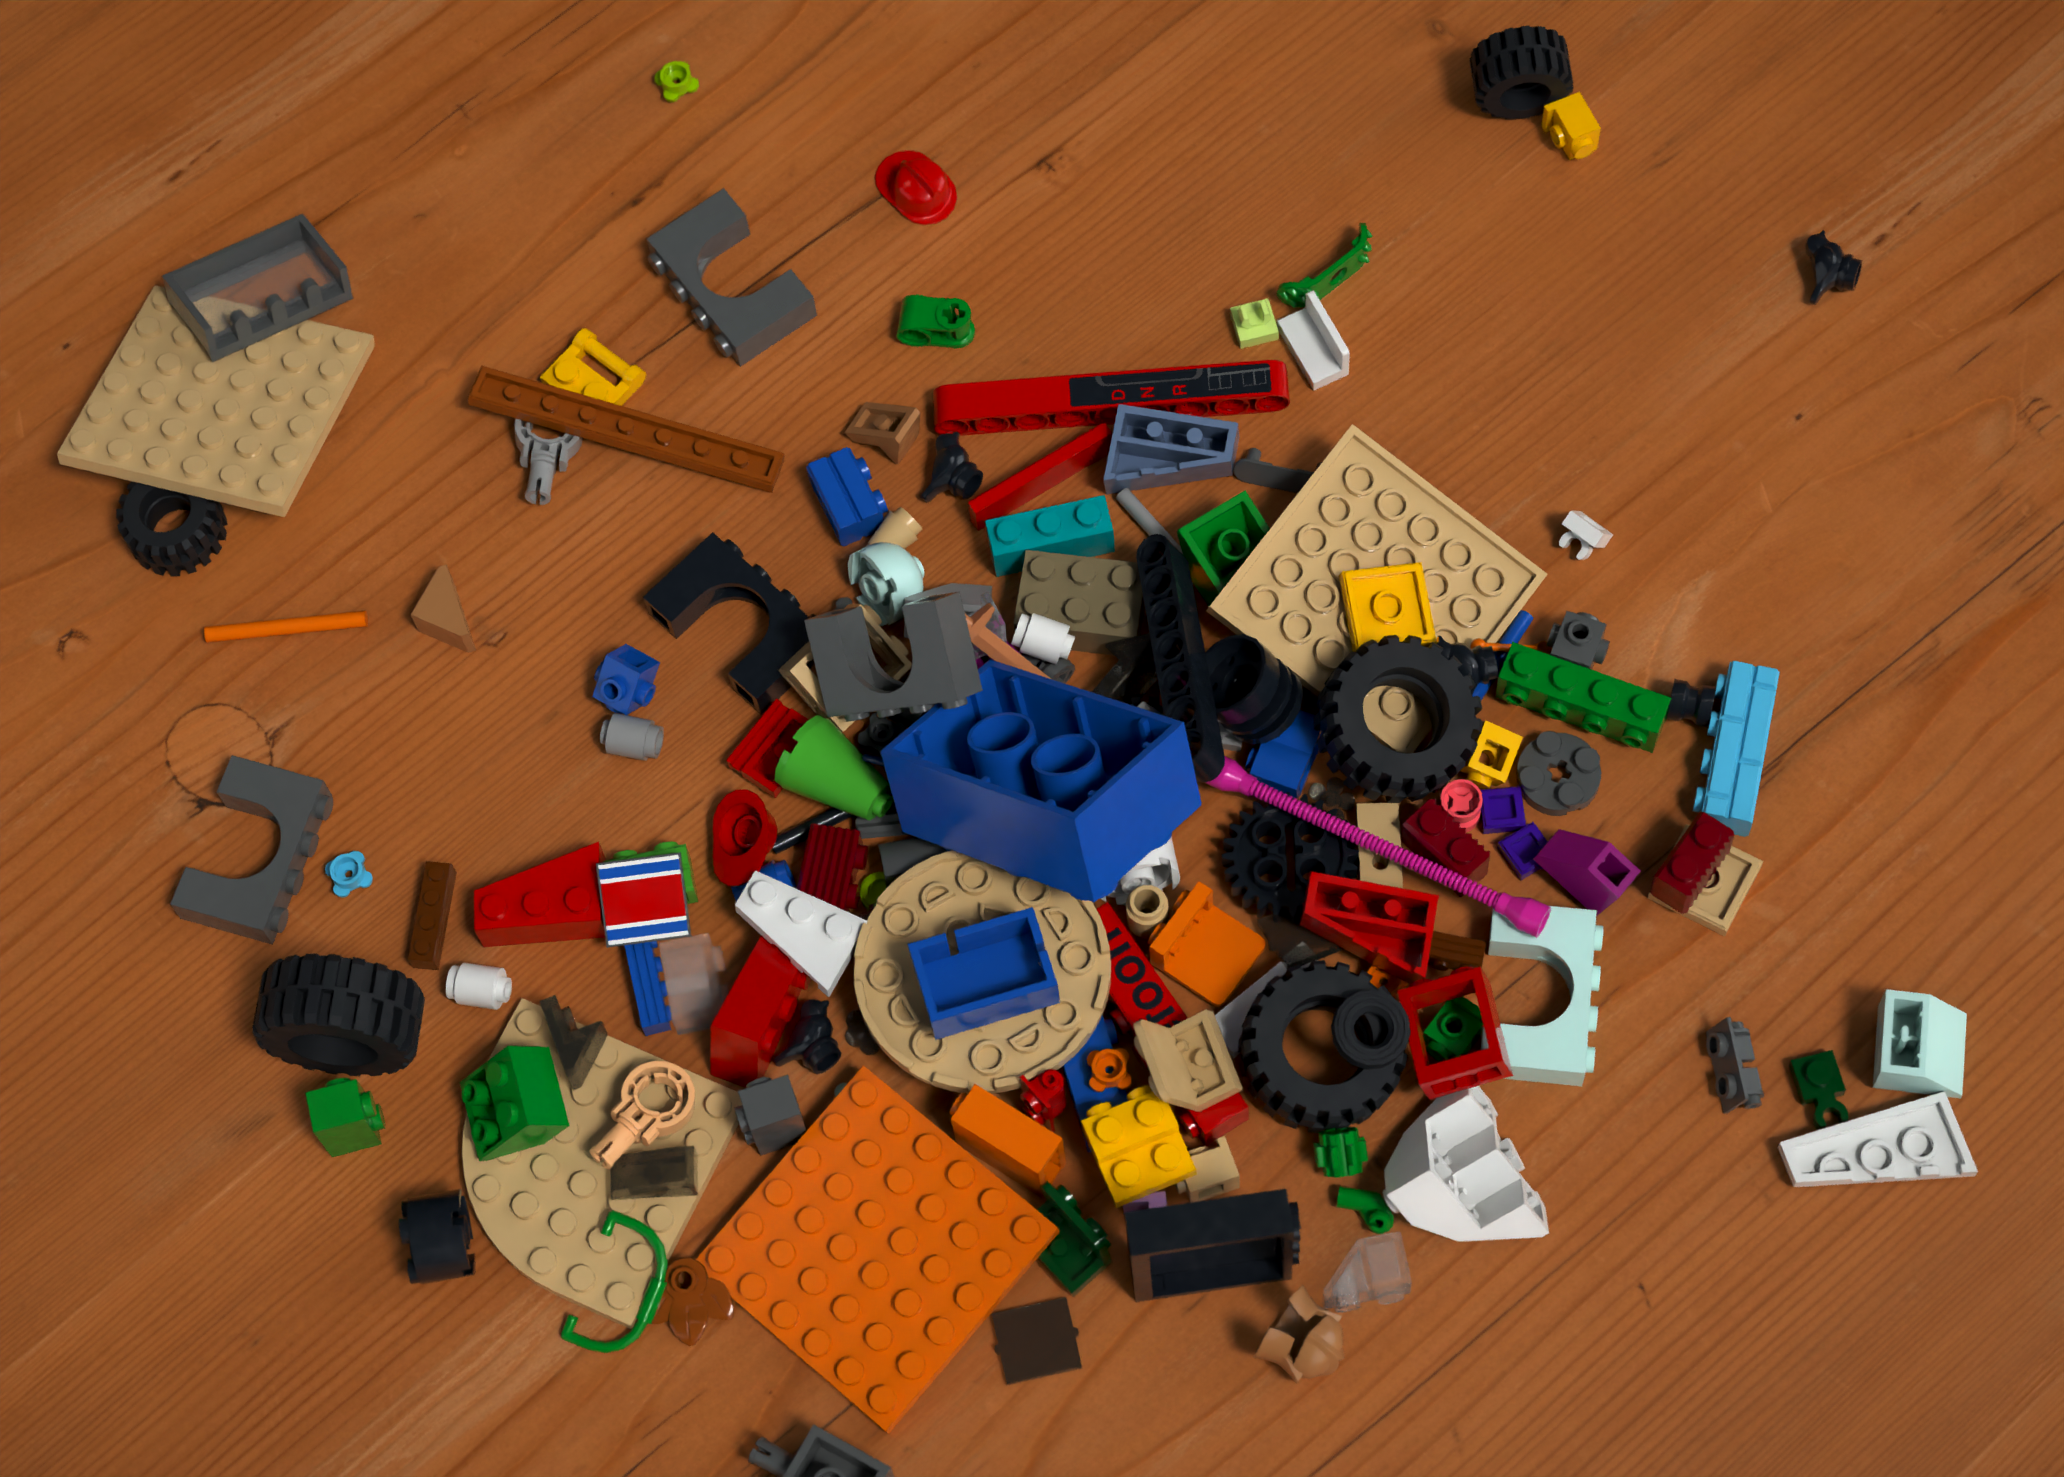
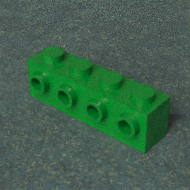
[1495,642,1671,753]

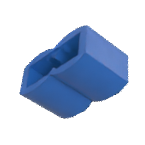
[1245,710,1322,799]

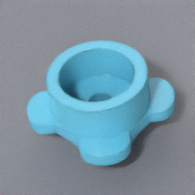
[325,851,373,898]

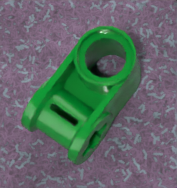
[896,295,975,349]

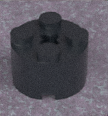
[399,1189,476,1284]

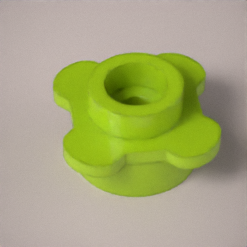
[654,61,699,102]

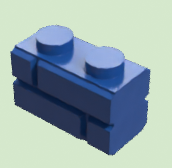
[806,447,888,547]

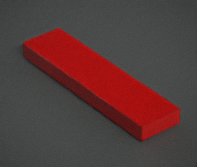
[968,423,1112,531]

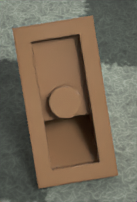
[845,402,920,464]

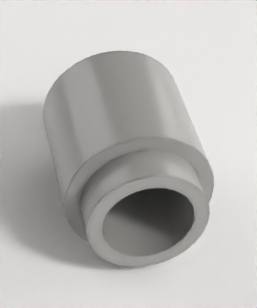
[600,713,664,761]

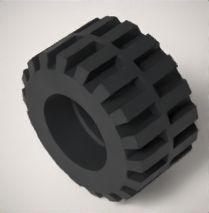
[1470,26,1573,120]
[116,481,227,577]

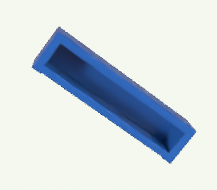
[624,941,674,1036]

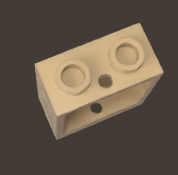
[778,604,912,732]

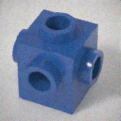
[592,644,660,715]

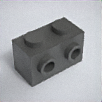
[735,1075,807,1156]

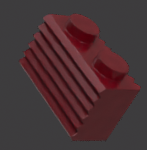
[1401,799,1490,897]
[1650,811,1734,914]
[797,823,868,912]

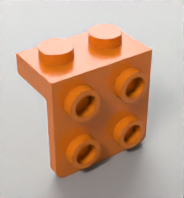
[1148,881,1266,1007]

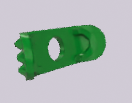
[1277,223,1372,308]

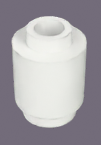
[1011,613,1075,665]
[446,963,512,1010]

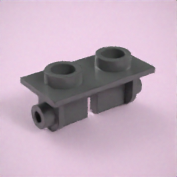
[1705,1017,1764,1114]

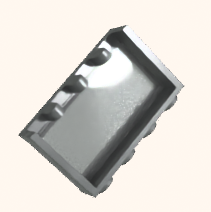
[162,214,353,362]

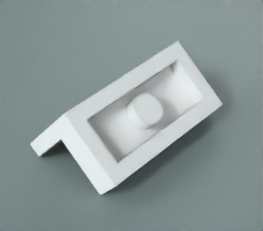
[1277,290,1350,391]

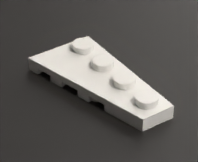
[1778,1091,1978,1187]

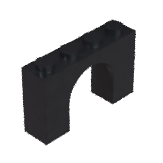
[643,532,816,715]

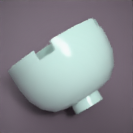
[848,542,925,626]

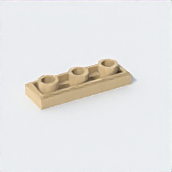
[1356,803,1403,888]

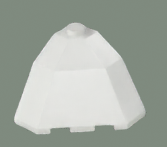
[1383,1086,1549,1242]

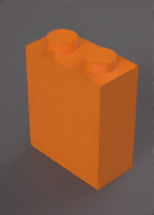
[950,1084,1066,1199]

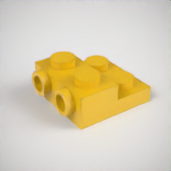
[1081,1085,1197,1208]

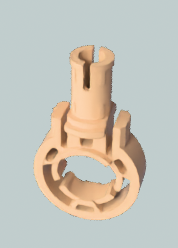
[590,1061,695,1169]

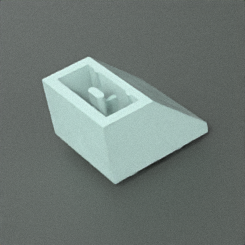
[1873,989,1967,1098]

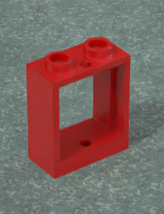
[1397,967,1513,1100]

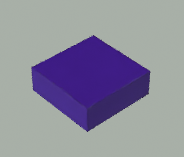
[1480,786,1526,834]
[1497,822,1548,881]

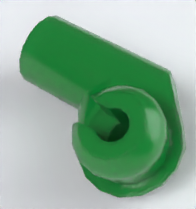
[1337,1186,1394,1234]

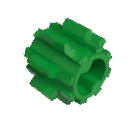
[1313,1127,1368,1178]

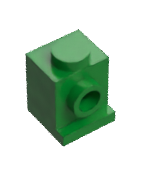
[1423,996,1483,1062]

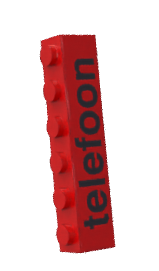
[1096,902,1249,1146]

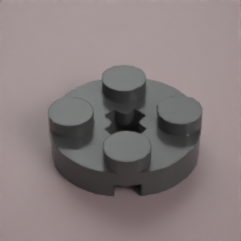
[1516,731,1601,816]

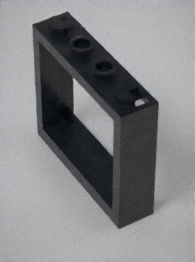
[1124,1189,1301,1302]

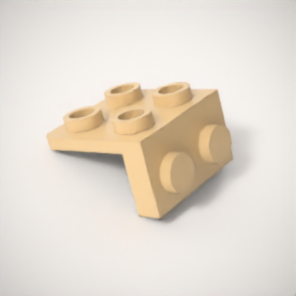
[1134,1009,1243,1112]

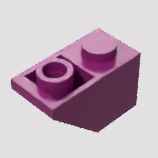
[1533,829,1641,916]

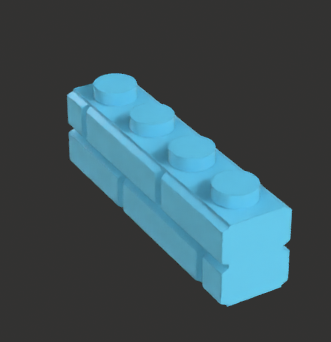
[1693,661,1780,837]

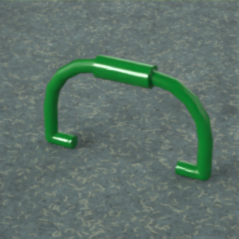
[561,1210,668,1353]

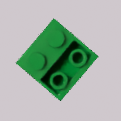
[459,1046,570,1161]

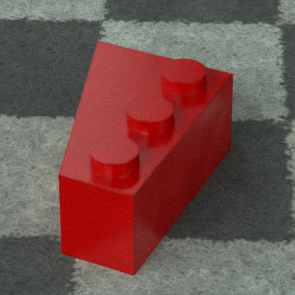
[474,841,606,947]
[1300,872,1439,984]
[710,935,812,1088]

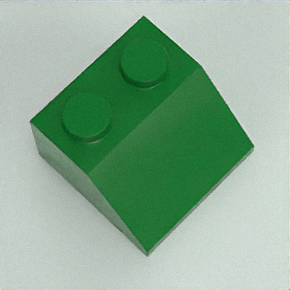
[1176,490,1270,607]

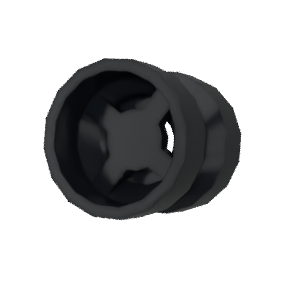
[1666,679,1716,727]

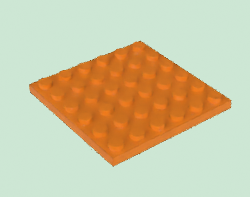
[695,1065,1060,1434]

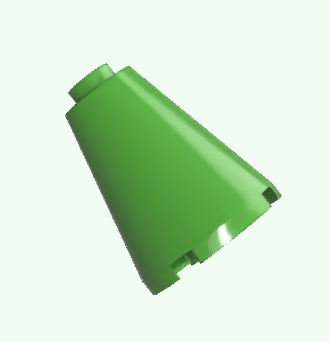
[775,715,894,821]

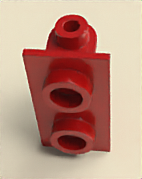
[1020,1069,1067,1133]

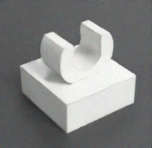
[1559,510,1613,560]

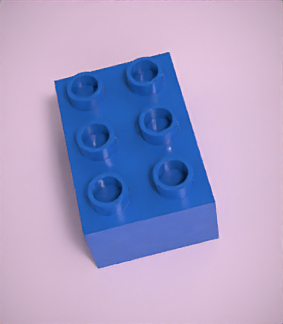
[880,659,1202,903]

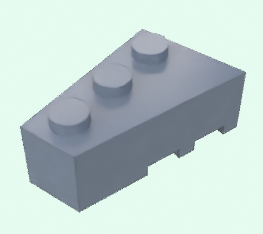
[1103,404,1240,495]

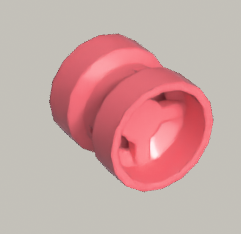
[1440,779,1483,833]

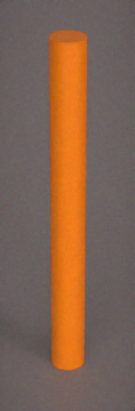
[204,611,368,643]

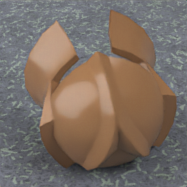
[1254,1285,1345,1384]

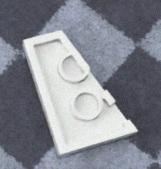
[735,870,868,998]

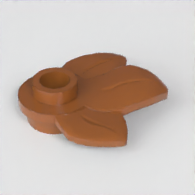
[652,1258,734,1346]

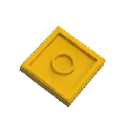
[1339,562,1436,652]

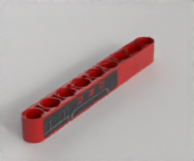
[932,360,1290,436]

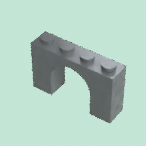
[647,188,817,367]
[804,592,983,722]
[170,755,333,945]

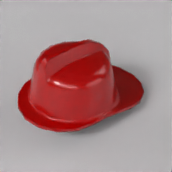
[875,150,957,225]
[713,789,778,886]

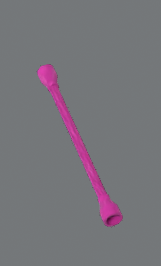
[1205,756,1551,938]

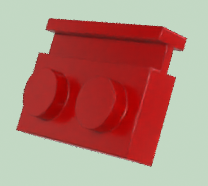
[726,698,809,798]

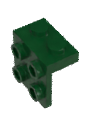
[1037,1181,1113,1297]

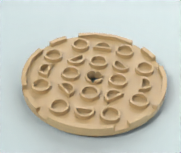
[854,850,1111,1094]

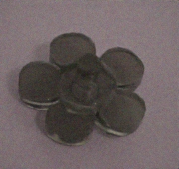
[1308,777,1355,821]

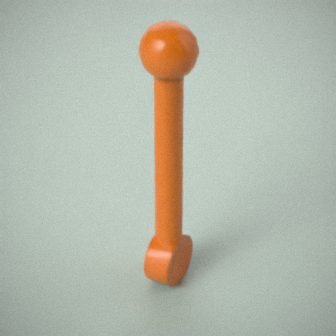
[1470,638,1551,654]

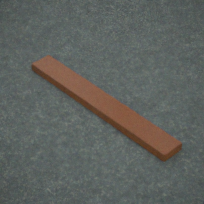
[468,365,785,493]

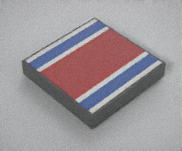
[596,852,692,948]

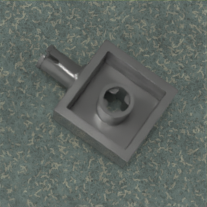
[748,1425,895,1477]

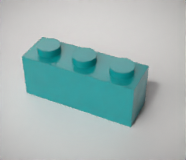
[985,495,1115,577]

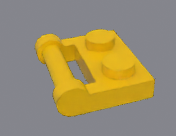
[540,328,646,406]

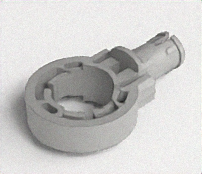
[515,419,583,505]

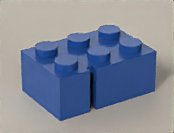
[908,907,1060,1040]

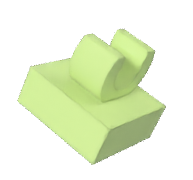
[1230,299,1279,349]

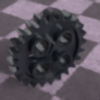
[1222,792,1359,925]

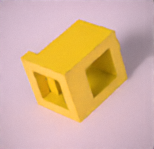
[1541,91,1601,160]
[1460,720,1523,789]

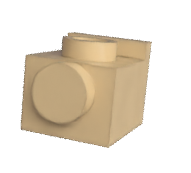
[1175,1136,1240,1203]

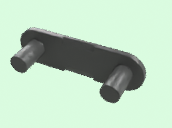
[1234,448,1322,493]

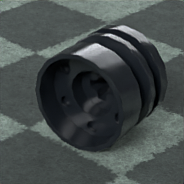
[1205,634,1303,745]

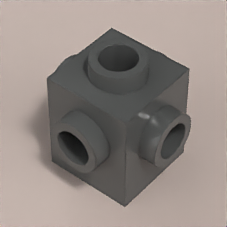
[1546,611,1610,670]

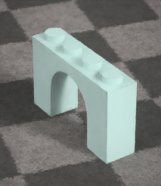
[1480,906,1603,1086]

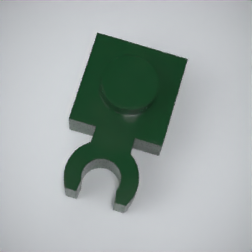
[1789,1050,1848,1130]

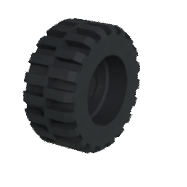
[1314,635,1483,803]
[252,954,425,1076]
[1238,960,1409,1133]

